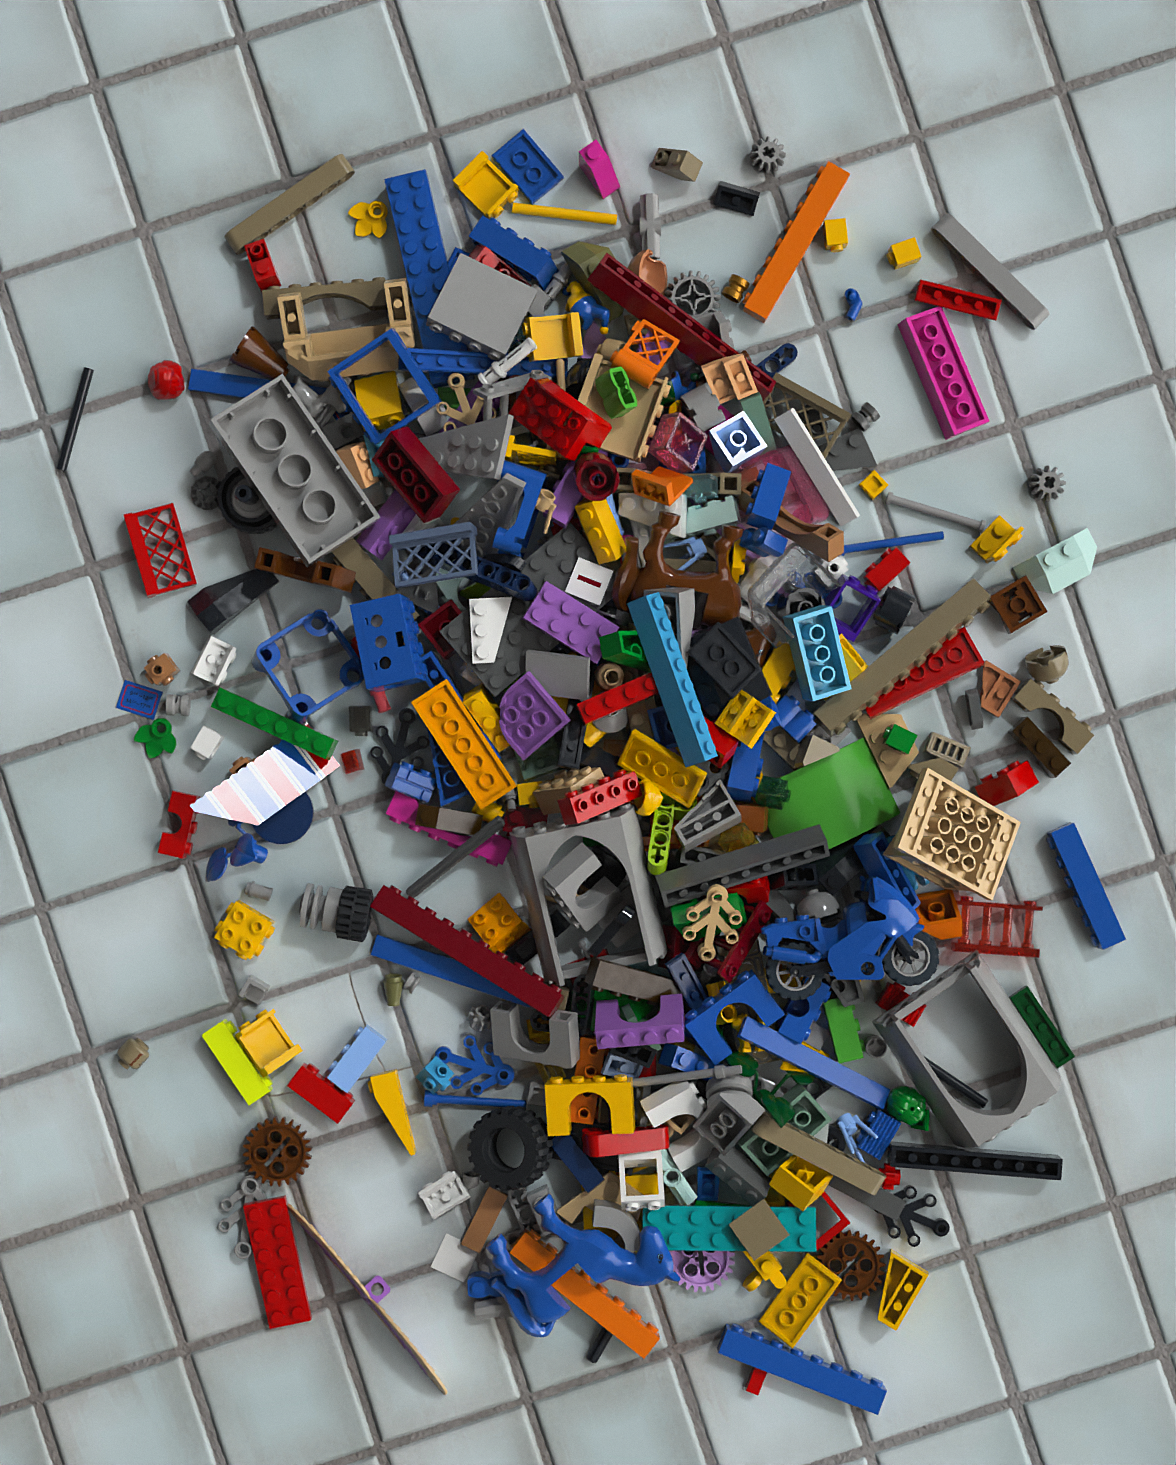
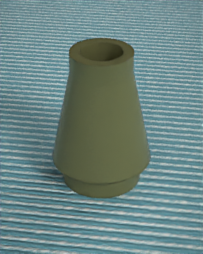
[383,974,404,1006]

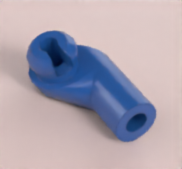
[845,288,863,321]

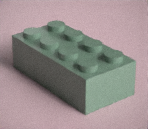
[738,1084,832,1176]

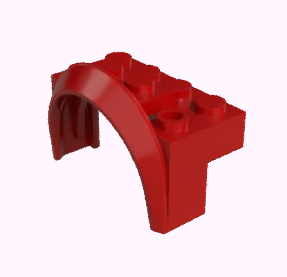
[508,377,612,461]

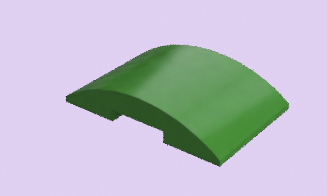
[754,737,900,849]

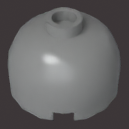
[797,889,841,921]

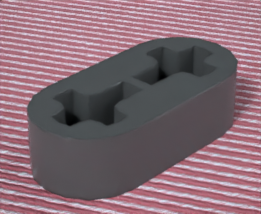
[965,689,983,730]

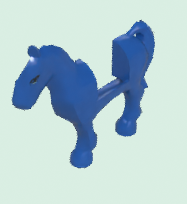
[486,1193,681,1337]

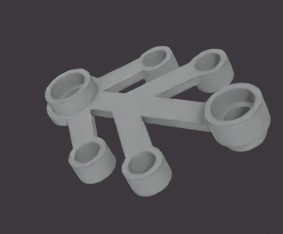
[219,1174,267,1259]

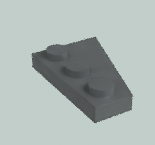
[818,428,878,471]

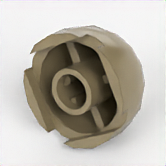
[1025,645,1069,684]

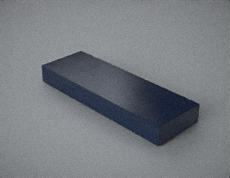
[665,952,708,1011]
[551,1135,605,1193]

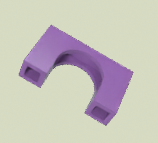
[595,994,684,1049]

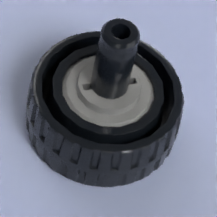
[217,467,278,534]

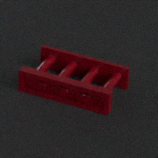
[685,897,773,983]

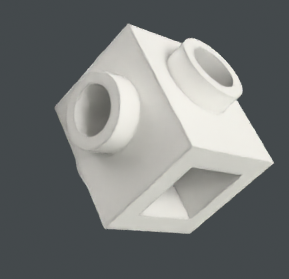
[814,555,849,587]

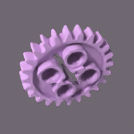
[669,1250,735,1292]

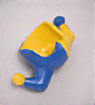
[562,281,610,335]

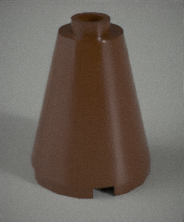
[229,326,290,380]

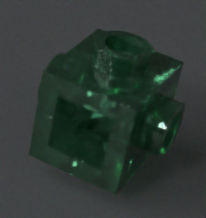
[757,775,791,810]

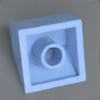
[709,411,767,473]

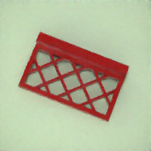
[124,503,197,598]

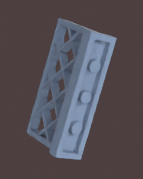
[389,522,478,588]

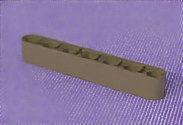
[224,154,355,255]
[751,1111,886,1195]

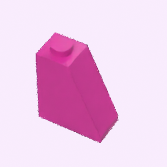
[579,139,620,199]

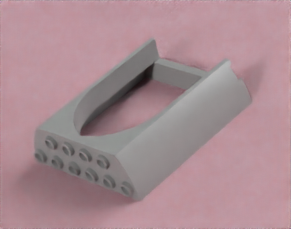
[509,802,668,986]
[872,950,1061,1148]

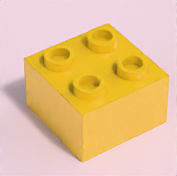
[769,1154,833,1211]

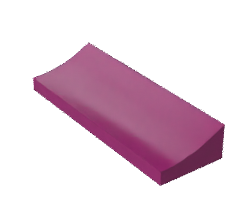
[897,306,990,440]

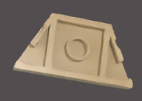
[856,713,919,788]

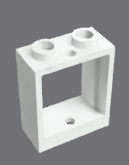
[618,1150,665,1211]

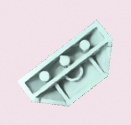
[1012,528,1097,594]

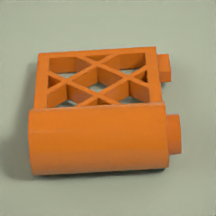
[609,319,680,389]

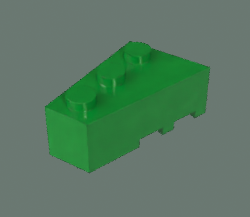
[671,893,747,942]

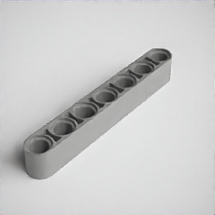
[931,213,1049,330]

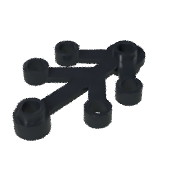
[370,708,430,788]
[874,1185,950,1247]

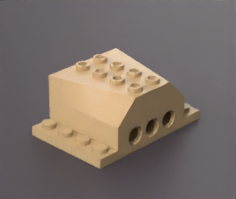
[883,768,1021,900]

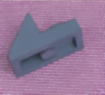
[601,1053,643,1079]

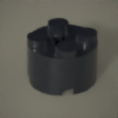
[873,586,916,635]
[776,588,825,627]

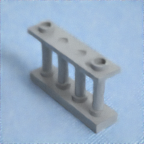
[473,370,552,436]

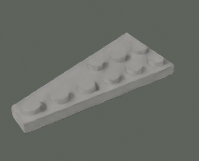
[419,414,514,480]
[445,473,526,575]

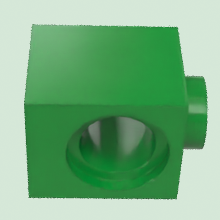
[882,724,918,755]

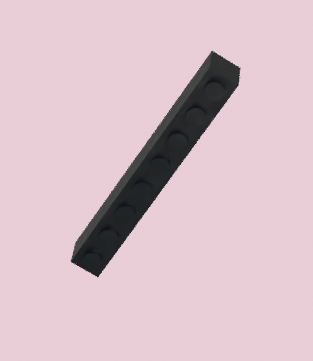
[887,1141,1063,1180]

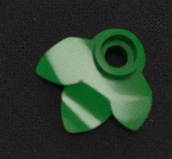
[134,718,177,759]

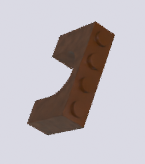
[254,547,356,593]

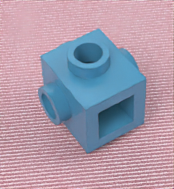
[415,1056,454,1095]

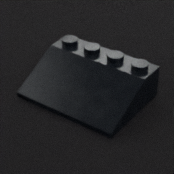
[687,616,773,721]

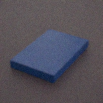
[491,129,564,205]

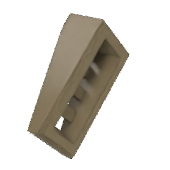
[923,732,971,767]

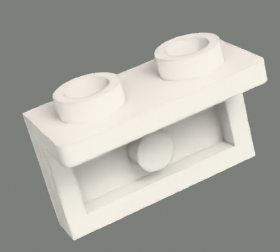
[191,635,237,686]
[418,1171,471,1219]

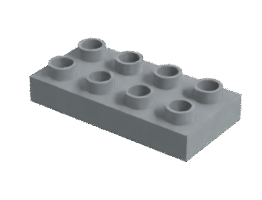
[209,374,380,567]

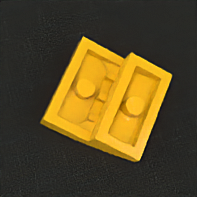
[715,690,776,749]

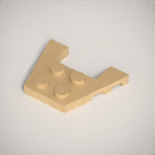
[556,1171,643,1249]

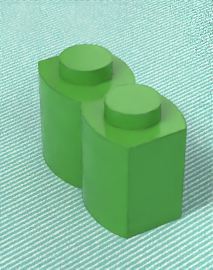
[595,367,637,419]

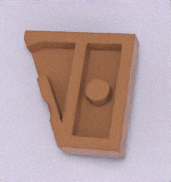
[980,660,1021,718]

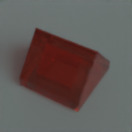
[341,749,365,774]

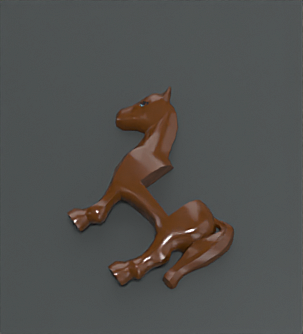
[611,511,778,667]

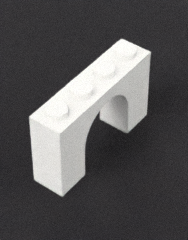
[640,1081,714,1172]

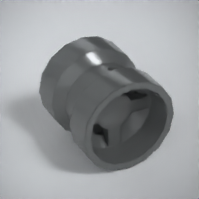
[851,402,880,432]

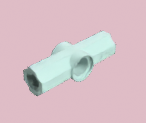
[655,1149,698,1205]

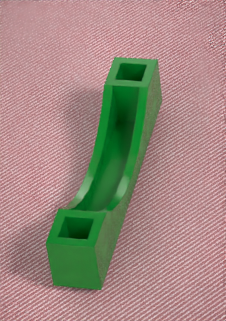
[211,687,339,760]

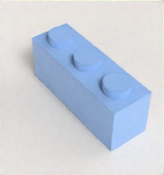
[327,1024,388,1093]

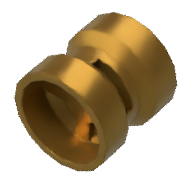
[721,274,750,303]

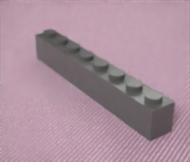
[655,824,830,907]

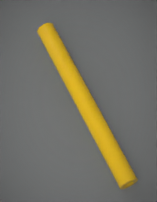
[512,202,617,225]

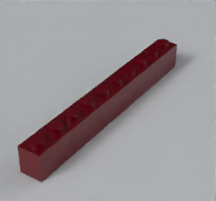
[587,253,776,401]
[370,885,565,1018]

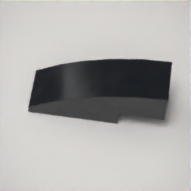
[505,909,571,965]

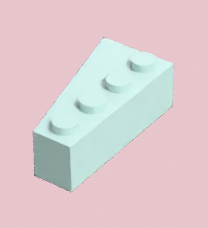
[664,495,742,544]

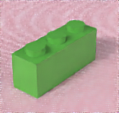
[822,996,866,1063]

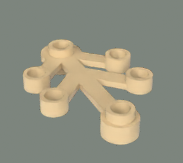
[436,373,497,432]
[682,884,742,961]

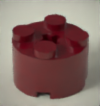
[573,452,619,501]

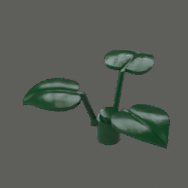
[724,1050,815,1128]

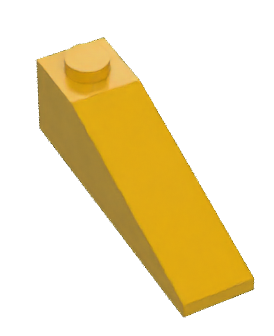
[368,1069,416,1155]

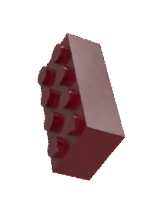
[371,426,460,523]

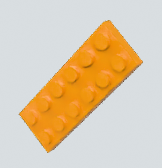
[411,679,517,810]

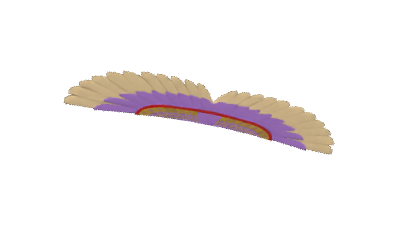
[287,1202,448,1395]

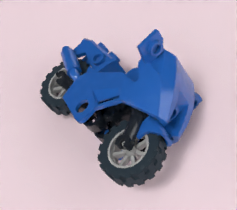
[760,876,939,1001]

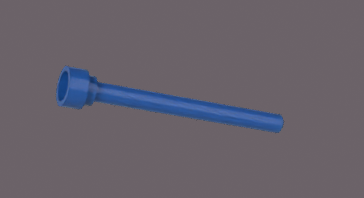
[424,1090,526,1108]

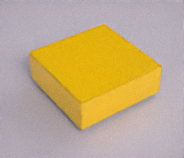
[859,470,888,500]

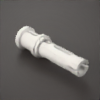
[478,337,537,385]

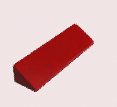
[914,279,1002,321]

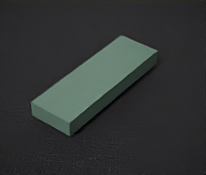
[740,392,777,457]

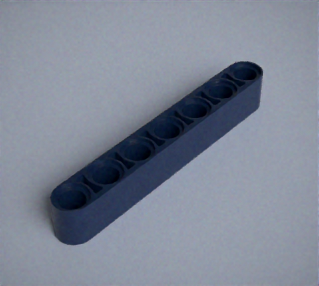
[411,543,537,601]

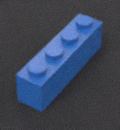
[853,832,921,909]

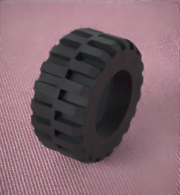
[467,1106,553,1191]

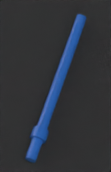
[818,531,944,557]

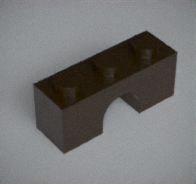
[1007,717,1071,778]

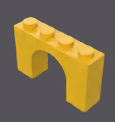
[545,1074,636,1136]

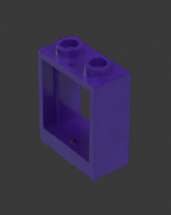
[824,574,881,642]

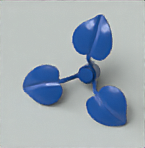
[206,819,268,882]

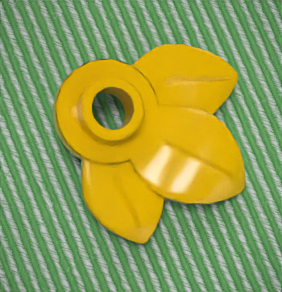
[348,201,388,238]

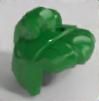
[886,1086,926,1125]

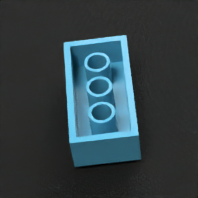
[783,605,851,701]

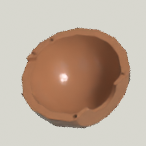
[628,249,668,296]

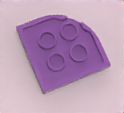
[499,671,571,761]

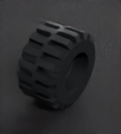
[335,885,373,942]

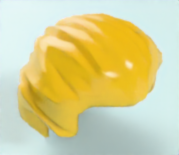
[634,779,663,816]

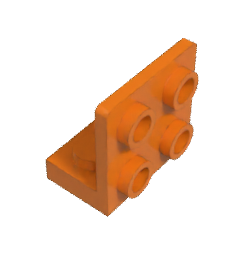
[631,466,693,507]

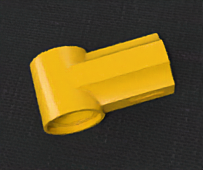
[706,981,737,1025]

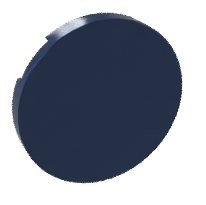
[252,791,314,844]

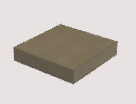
[728,1199,789,1261]

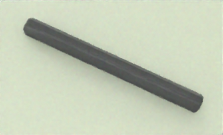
[406,816,505,898]

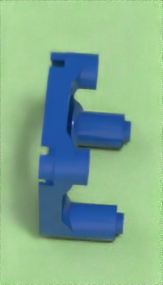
[492,460,548,559]
[252,609,364,724]

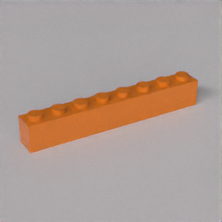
[742,161,850,323]
[509,1228,660,1359]

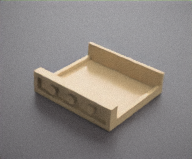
[578,353,671,463]

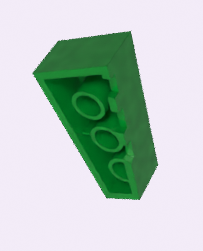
[599,631,651,673]

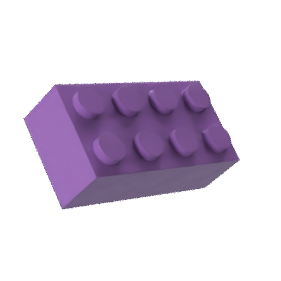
[521,581,619,664]

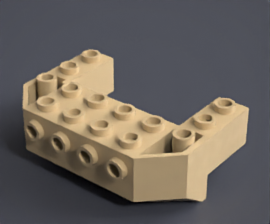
[277,278,415,382]

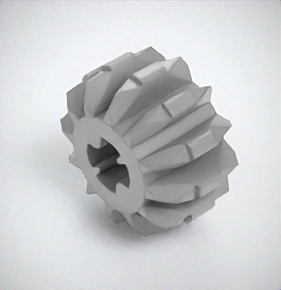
[750,136,786,174]
[1029,465,1066,502]

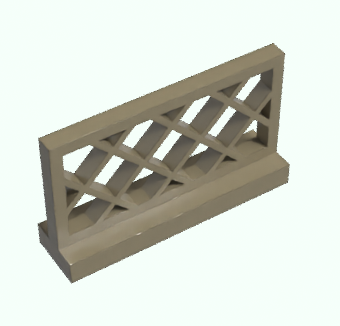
[763,373,852,459]

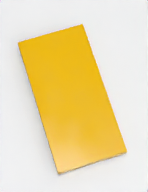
[617,729,707,808]
[758,1253,842,1349]

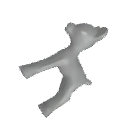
[293,376,351,419]

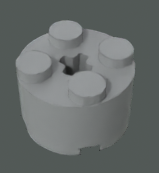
[680,382,726,434]

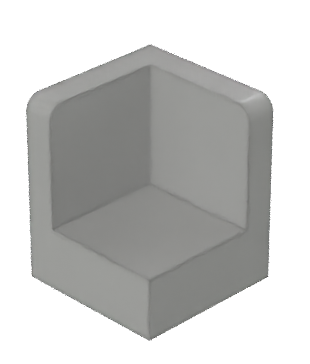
[238,975,270,1005]

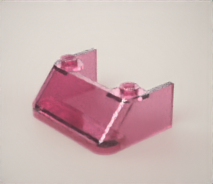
[739,445,829,539]

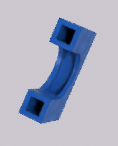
[684,969,785,1065]

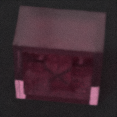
[648,411,708,474]

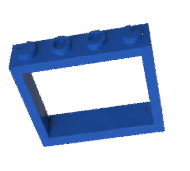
[327,328,442,445]

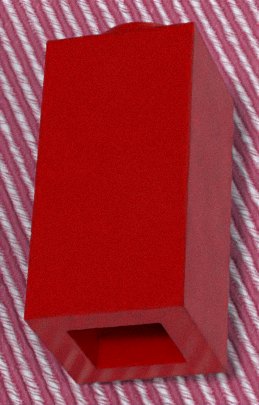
[863,547,911,592]

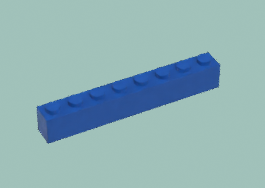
[717,1324,887,1415]

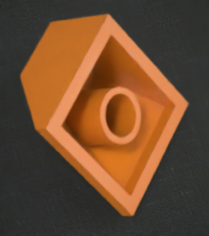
[915,889,962,940]

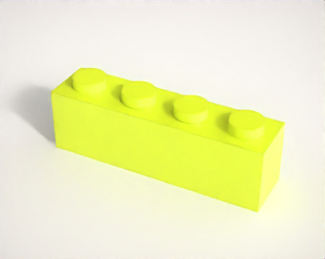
[202,1019,273,1105]

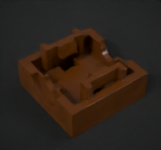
[990,575,1048,634]

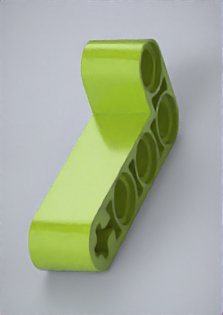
[647,792,697,875]

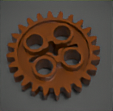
[243,1116,313,1187]
[817,1230,886,1301]

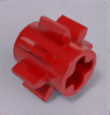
[878,1163,901,1190]

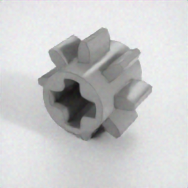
[466,1005,491,1032]

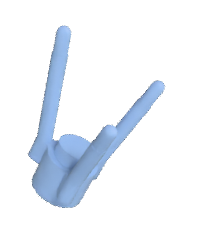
[663,536,708,571]
[836,1113,878,1163]

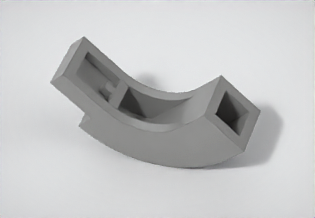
[592,1199,640,1254]

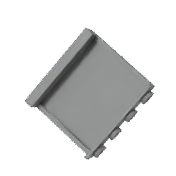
[427,253,538,361]

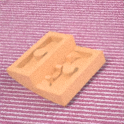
[701,353,758,404]

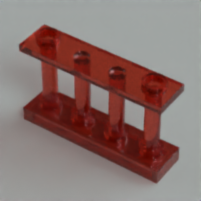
[951,896,1043,958]

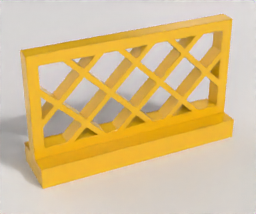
[504,435,557,467]

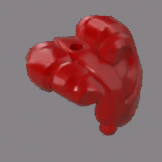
[148,360,185,400]

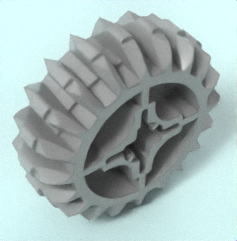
[665,271,721,317]

